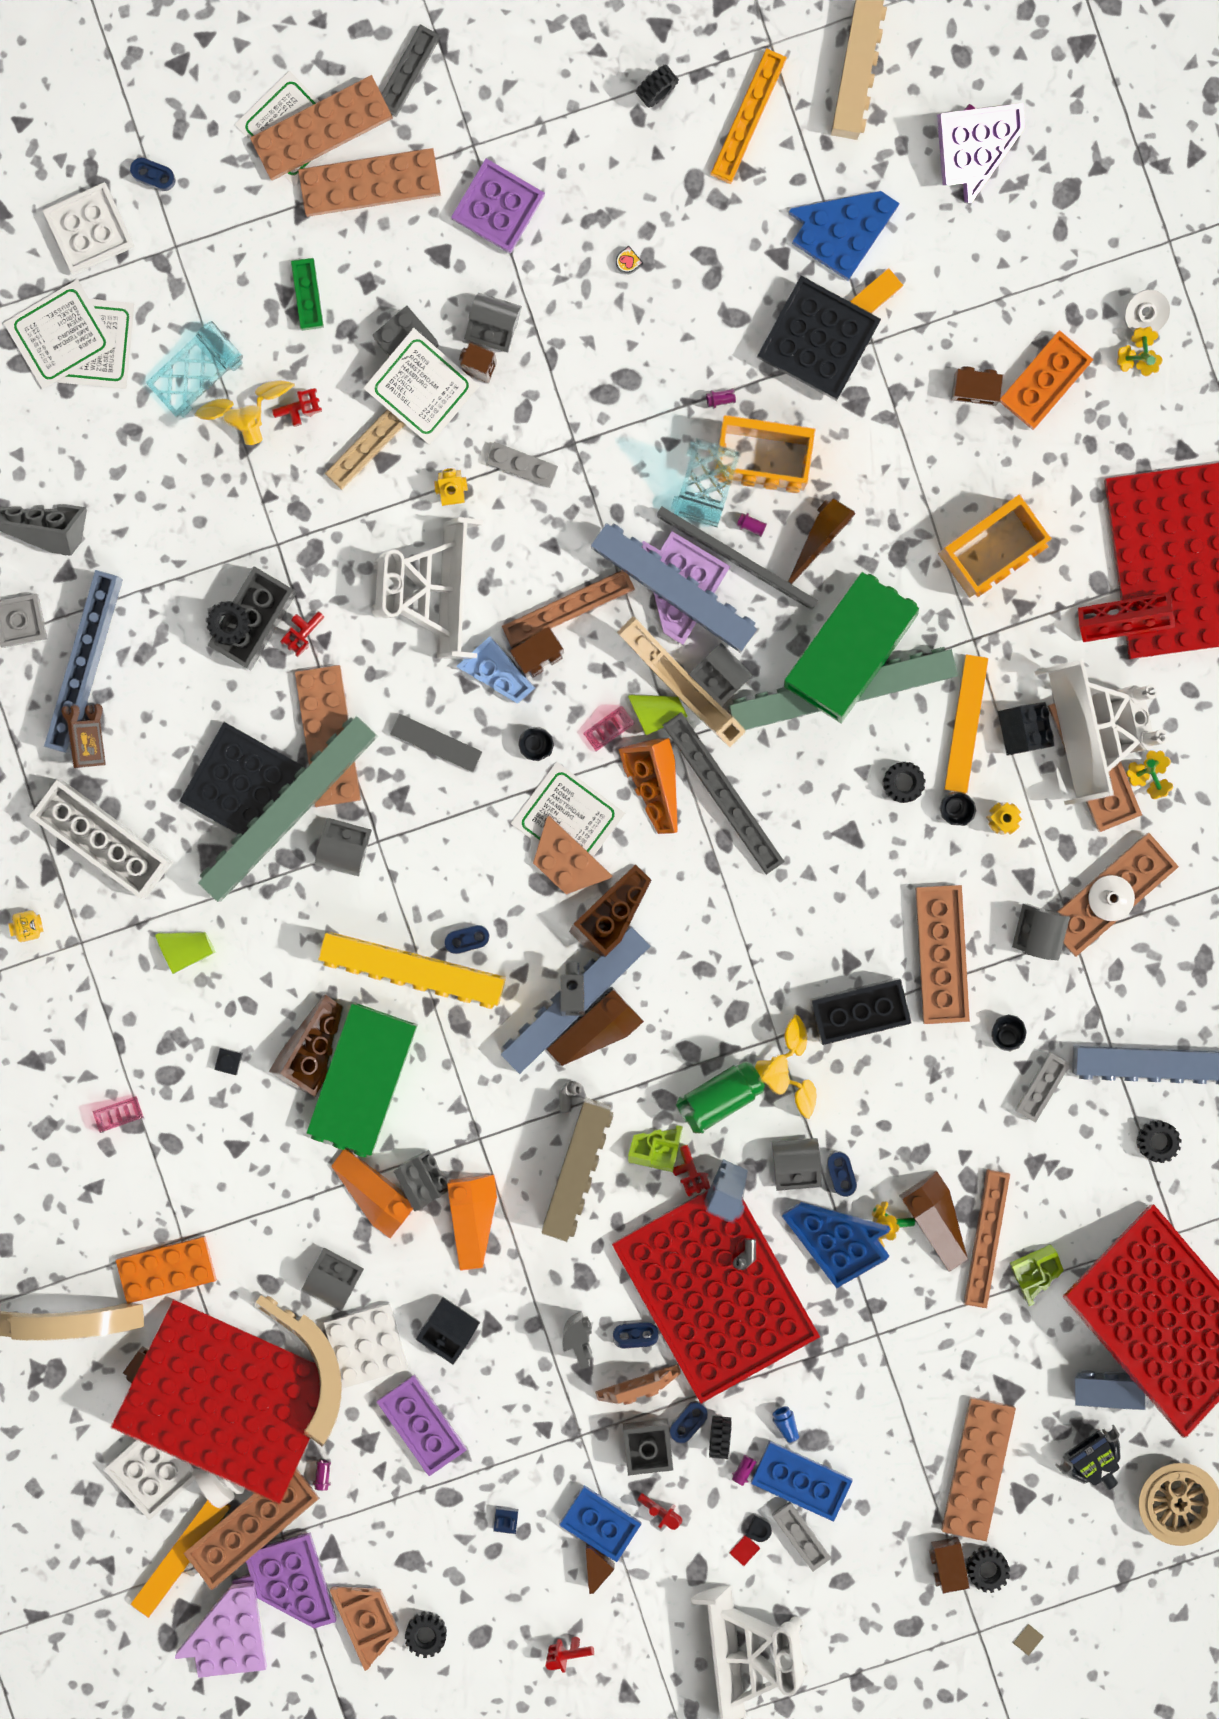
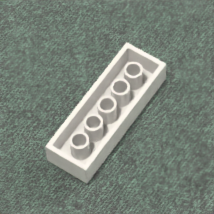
[29,780,172,899]

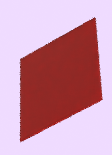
[729,1536,761,1566]

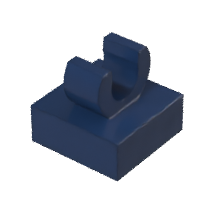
[493,1506,519,1534]

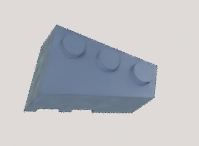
[704,1159,748,1222]
[1075,1370,1150,1410]

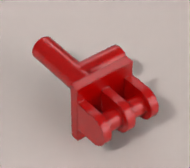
[272,388,322,427]
[280,611,325,657]
[673,1145,710,1197]
[637,1493,682,1530]
[545,1637,595,1673]

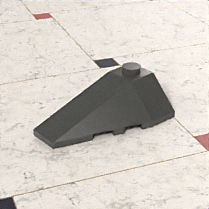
[0,504,87,556]

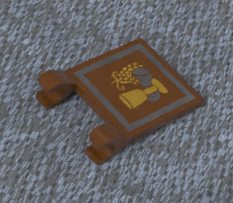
[62,704,106,768]

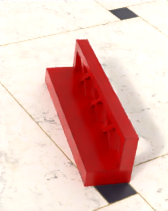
[1078,592,1176,643]

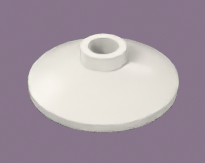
[1125,289,1170,332]
[1088,875,1135,921]

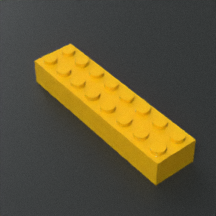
[318,932,506,1009]

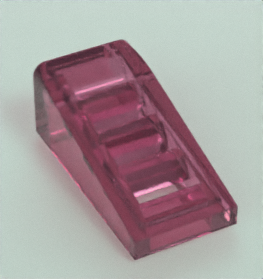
[583,705,635,752]
[92,1096,144,1133]

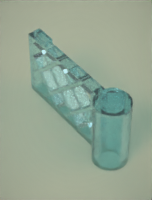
[146,321,243,418]
[671,439,741,528]

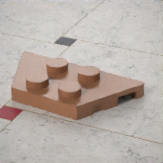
[533,816,613,894]
[595,1364,681,1405]
[330,1587,399,1671]

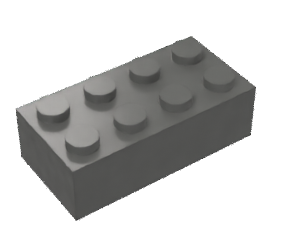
[208,566,297,670]

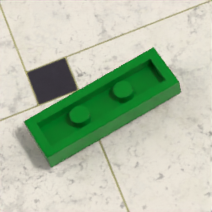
[291,258,324,331]

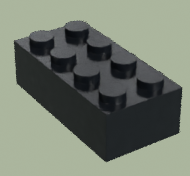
[809,978,912,1045]

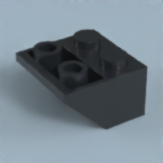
[998,702,1055,756]
[415,1297,480,1365]

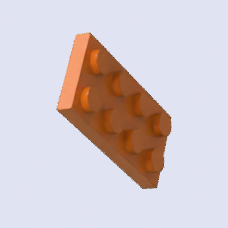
[1000,330,1094,430]
[116,1236,217,1304]

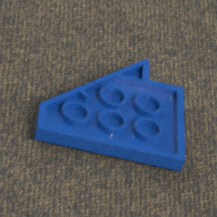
[788,191,900,281]
[782,1202,890,1289]

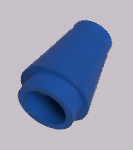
[772,1406,799,1443]

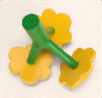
[1117,327,1163,377]
[1126,750,1174,799]
[872,1201,915,1247]

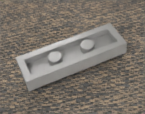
[486,442,558,488]
[1015,1052,1071,1123]
[772,1502,831,1572]

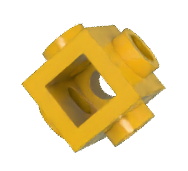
[434,468,468,506]
[986,802,1022,835]

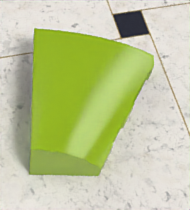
[628,695,688,736]
[155,932,216,974]
[628,1125,683,1172]
[1010,1244,1064,1306]

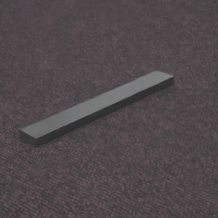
[657,506,818,610]
[662,712,785,875]

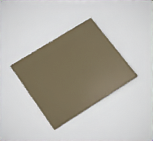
[1013,1624,1044,1656]

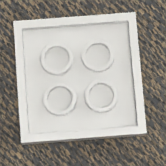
[43,182,135,275]
[324,1303,409,1389]
[104,1440,196,1520]

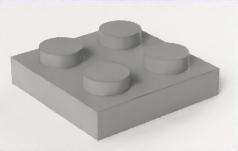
[0,594,48,648]

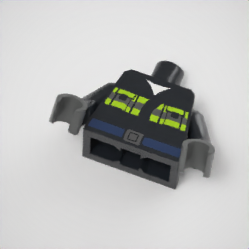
[1055,1424,1121,1490]

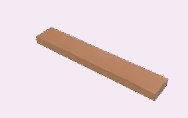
[502,570,635,648]
[964,1169,1010,1308]

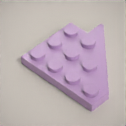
[642,531,730,645]
[175,1582,267,1678]

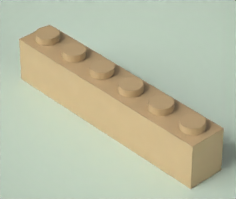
[831,0,887,140]

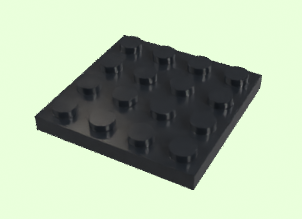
[757,275,881,401]
[180,722,305,835]

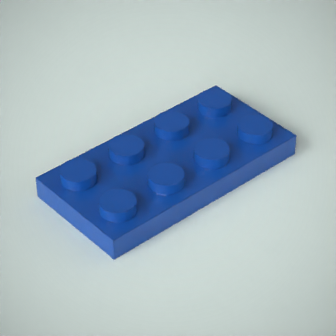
[751,1440,853,1522]

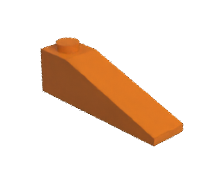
[619,738,678,834]
[331,1148,413,1239]
[447,1174,497,1271]

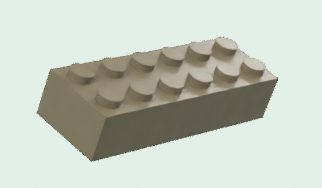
[541,1097,614,1242]

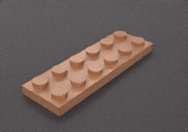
[250,75,393,181]
[298,148,441,217]
[295,665,361,807]
[1048,703,1142,832]
[1057,832,1179,957]
[915,885,970,1024]
[941,1396,1016,1542]
[184,1469,320,1590]

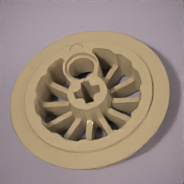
[1139,1463,1219,1546]

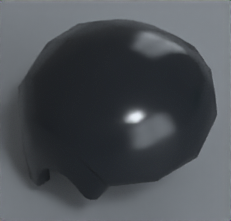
[518,727,554,761]
[939,792,976,826]
[991,1014,1027,1052]

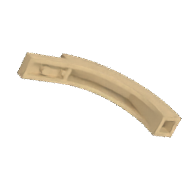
[617,616,746,747]
[255,1295,342,1447]
[0,1303,144,1341]

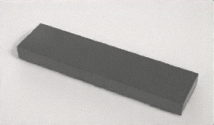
[381,24,441,117]
[390,714,483,772]

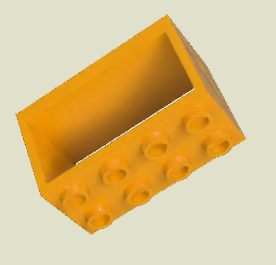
[714,415,816,493]
[938,494,1052,598]

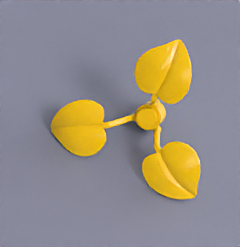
[194,380,295,445]
[755,1014,817,1119]

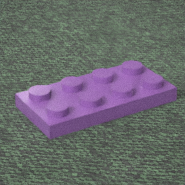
[377,1374,467,1476]

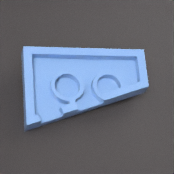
[456,636,535,703]

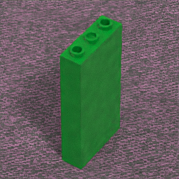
[784,572,920,724]
[306,1002,418,1158]

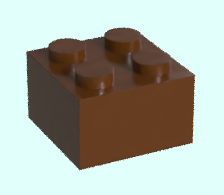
[510,626,565,678]

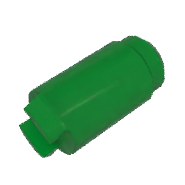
[676,1061,765,1134]

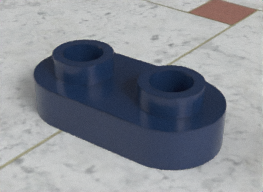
[130,157,176,191]
[444,925,490,954]
[827,1151,857,1197]
[613,1322,659,1349]
[670,1401,708,1443]

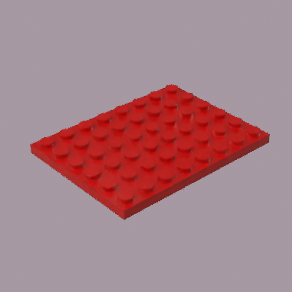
[1104,463,1219,660]
[612,1189,820,1404]
[1062,1204,1219,1438]
[110,1299,320,1504]

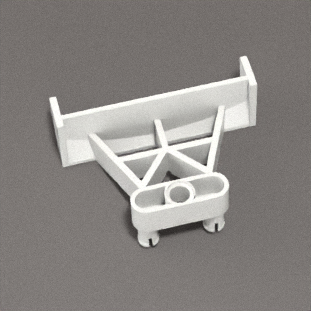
[372,517,484,659]
[1034,659,1168,805]
[691,1585,809,1719]

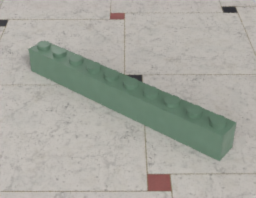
[729,647,958,731]
[198,716,379,902]

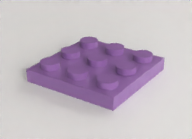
[451,158,545,254]

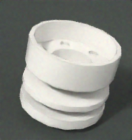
[193,1467,245,1508]

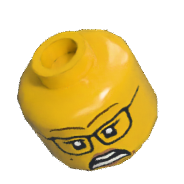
[8,910,44,942]

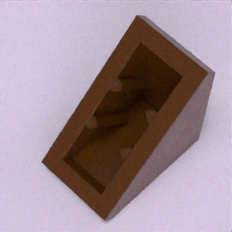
[586,1543,615,1594]

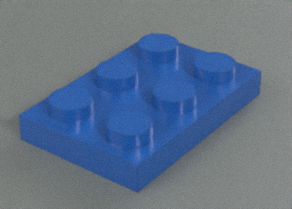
[559,1485,642,1562]

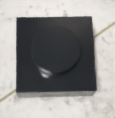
[214,1047,243,1075]

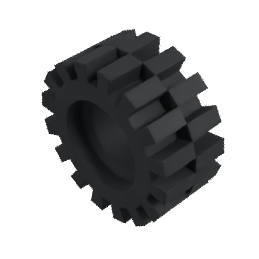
[636,64,679,108]
[206,601,250,644]
[883,762,926,803]
[1137,1120,1182,1163]
[709,1415,732,1459]
[966,1547,1010,1593]
[405,1612,447,1658]

